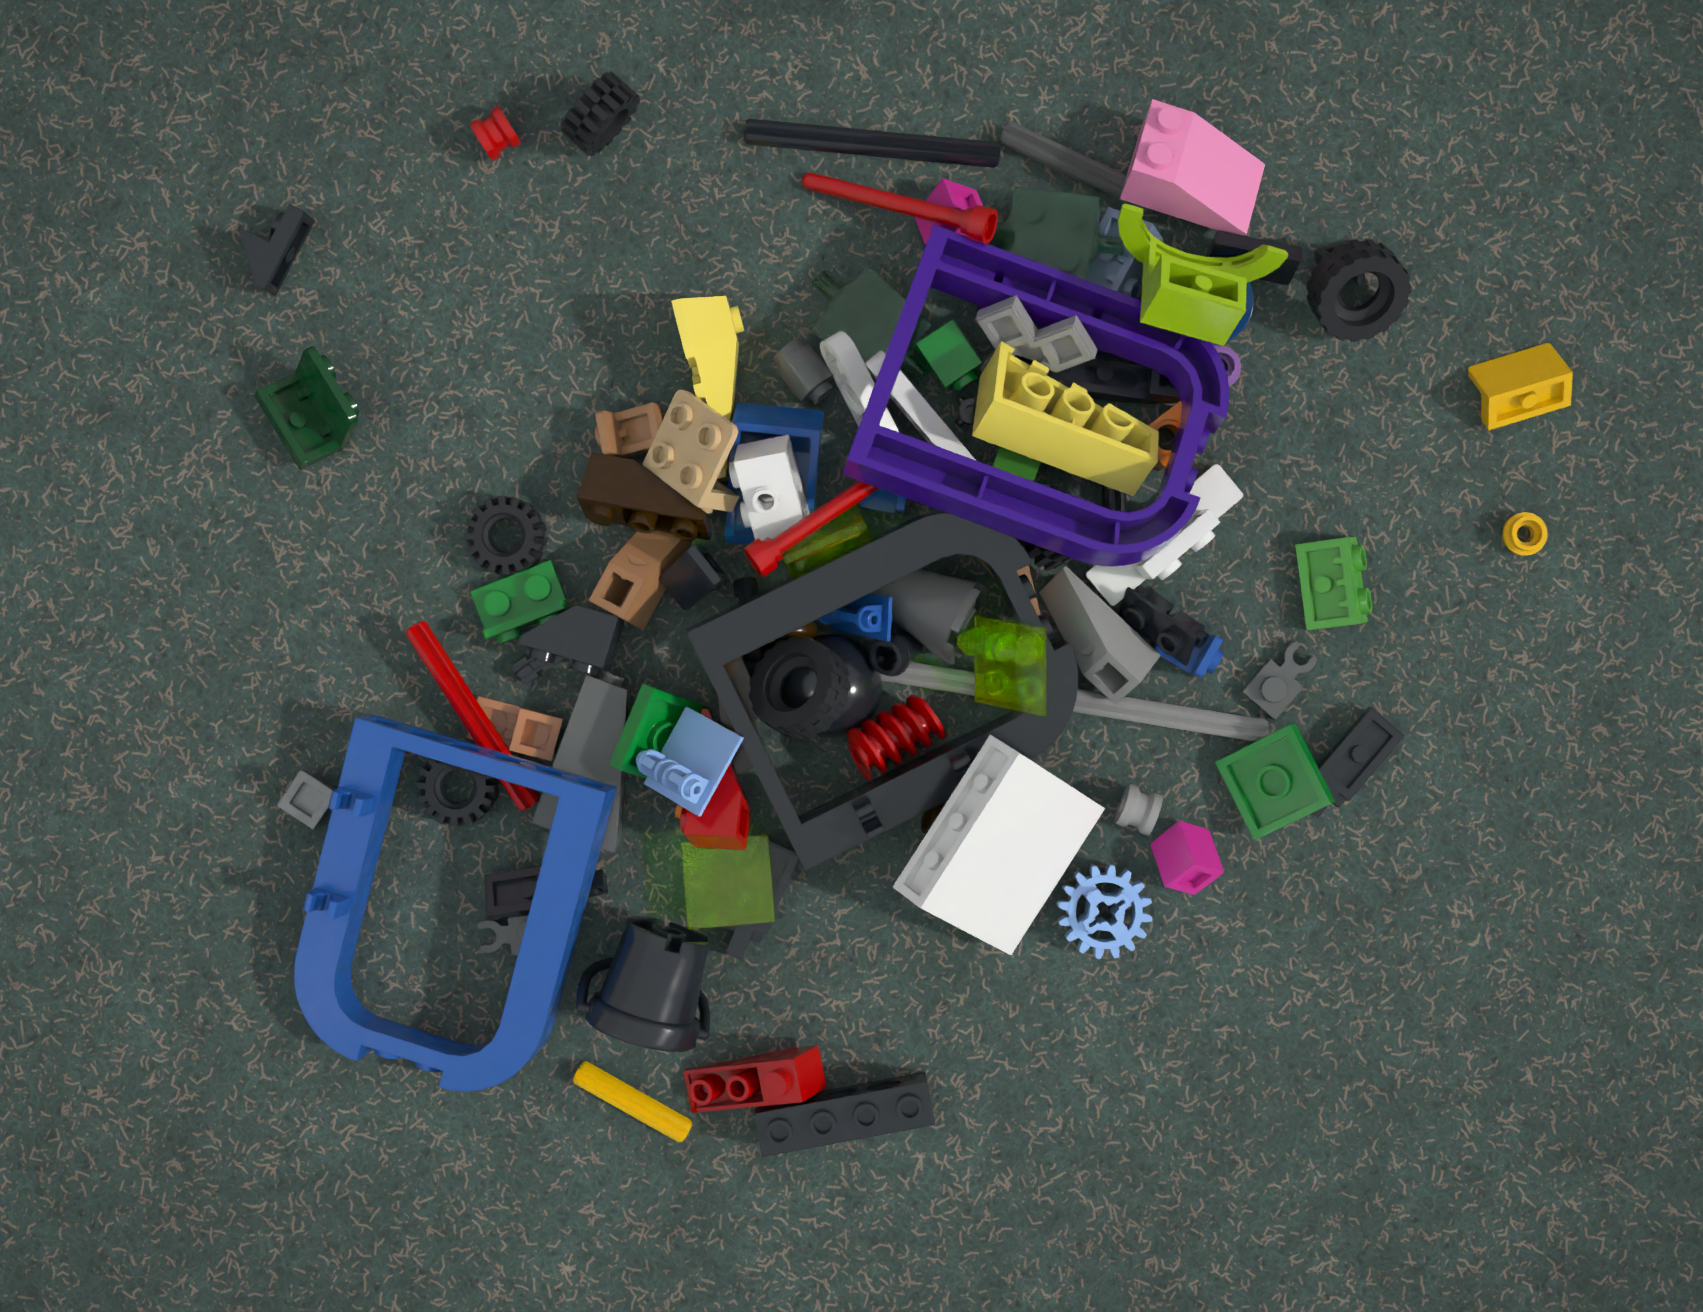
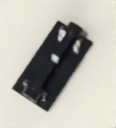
[1119,585,1209,666]

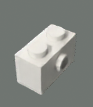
[729,435,810,541]

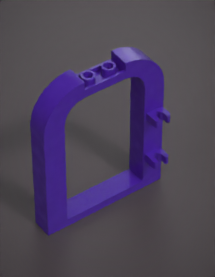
[842,225,1229,567]

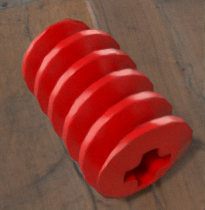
[847,694,946,782]

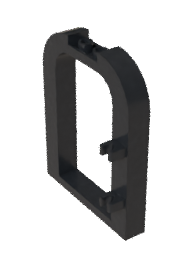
[686,511,1078,871]

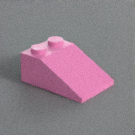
[1120,99,1265,236]

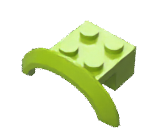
[1118,204,1288,346]

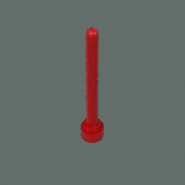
[801,172,998,244]
[743,481,879,578]

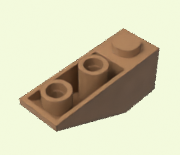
[588,531,692,631]

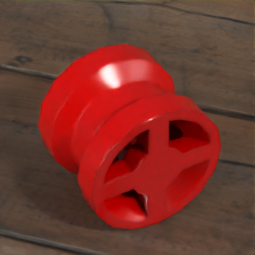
[469,106,522,162]

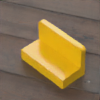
[1468,343,1573,431]

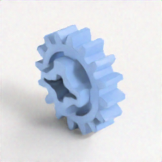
[1057,863,1153,959]

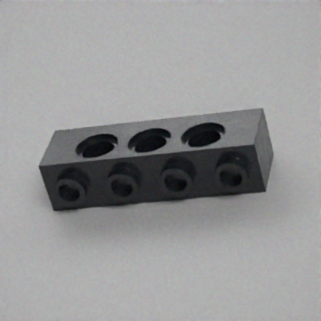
[754,1072,935,1157]

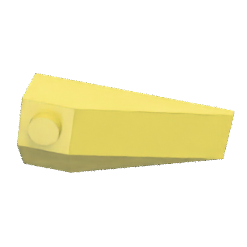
[671,296,744,482]

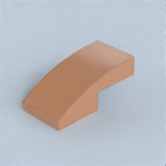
[467,696,563,761]

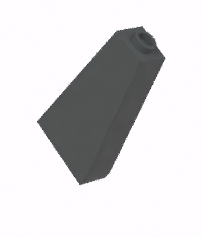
[531,670,632,853]

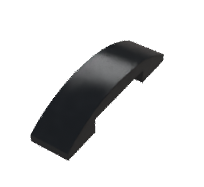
[1021,351,1180,404]

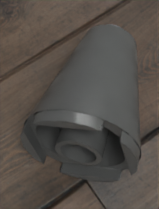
[871,569,990,665]

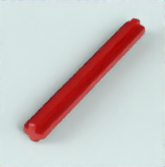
[405,620,539,811]

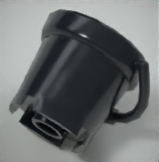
[576,916,711,1052]

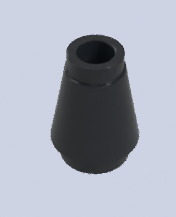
[869,632,923,677]

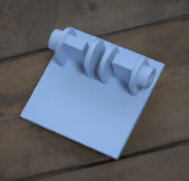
[636,707,744,817]

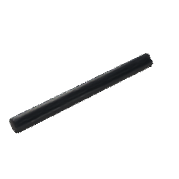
[744,119,1001,168]

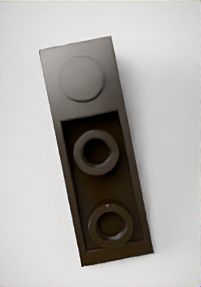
[577,452,712,541]

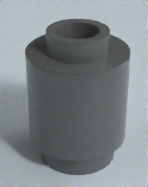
[773,338,834,405]

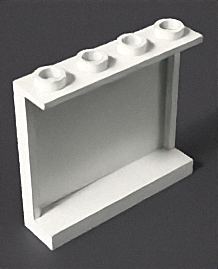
[893,735,1105,955]

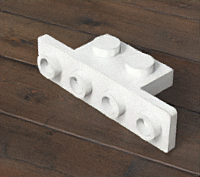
[1085,464,1243,606]

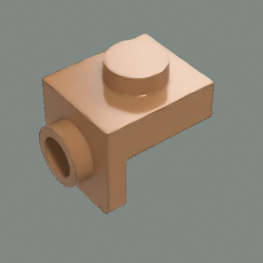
[595,402,663,458]

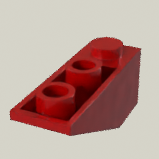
[680,709,751,850]
[683,1045,827,1113]

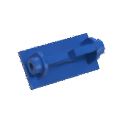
[816,593,893,641]

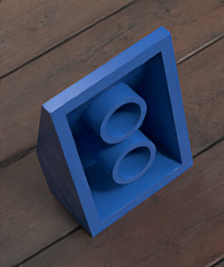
[725,402,824,550]

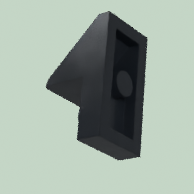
[238,204,315,297]
[660,545,730,611]

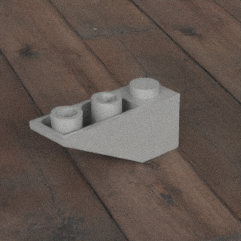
[1039,566,1161,704]

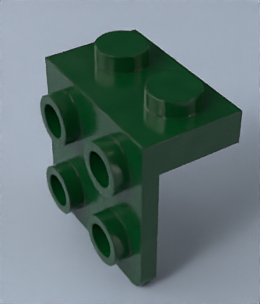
[254,346,359,470]

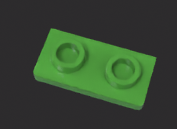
[1295,537,1372,630]

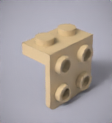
[642,390,739,513]

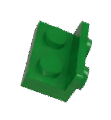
[470,560,571,645]

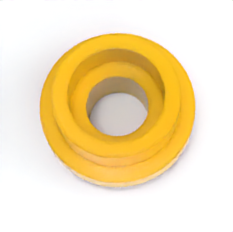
[1502,512,1547,556]

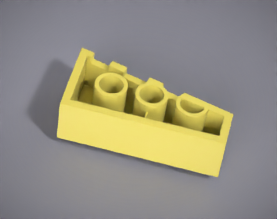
[972,341,1159,496]

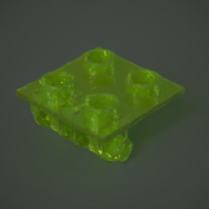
[957,616,1046,716]
[681,835,775,929]

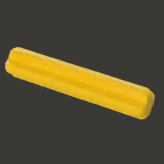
[573,1061,692,1142]

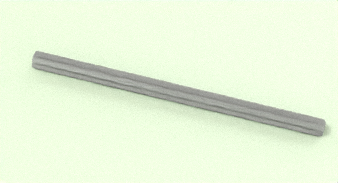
[880,662,1268,742]

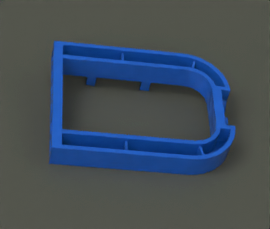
[294,714,617,1091]

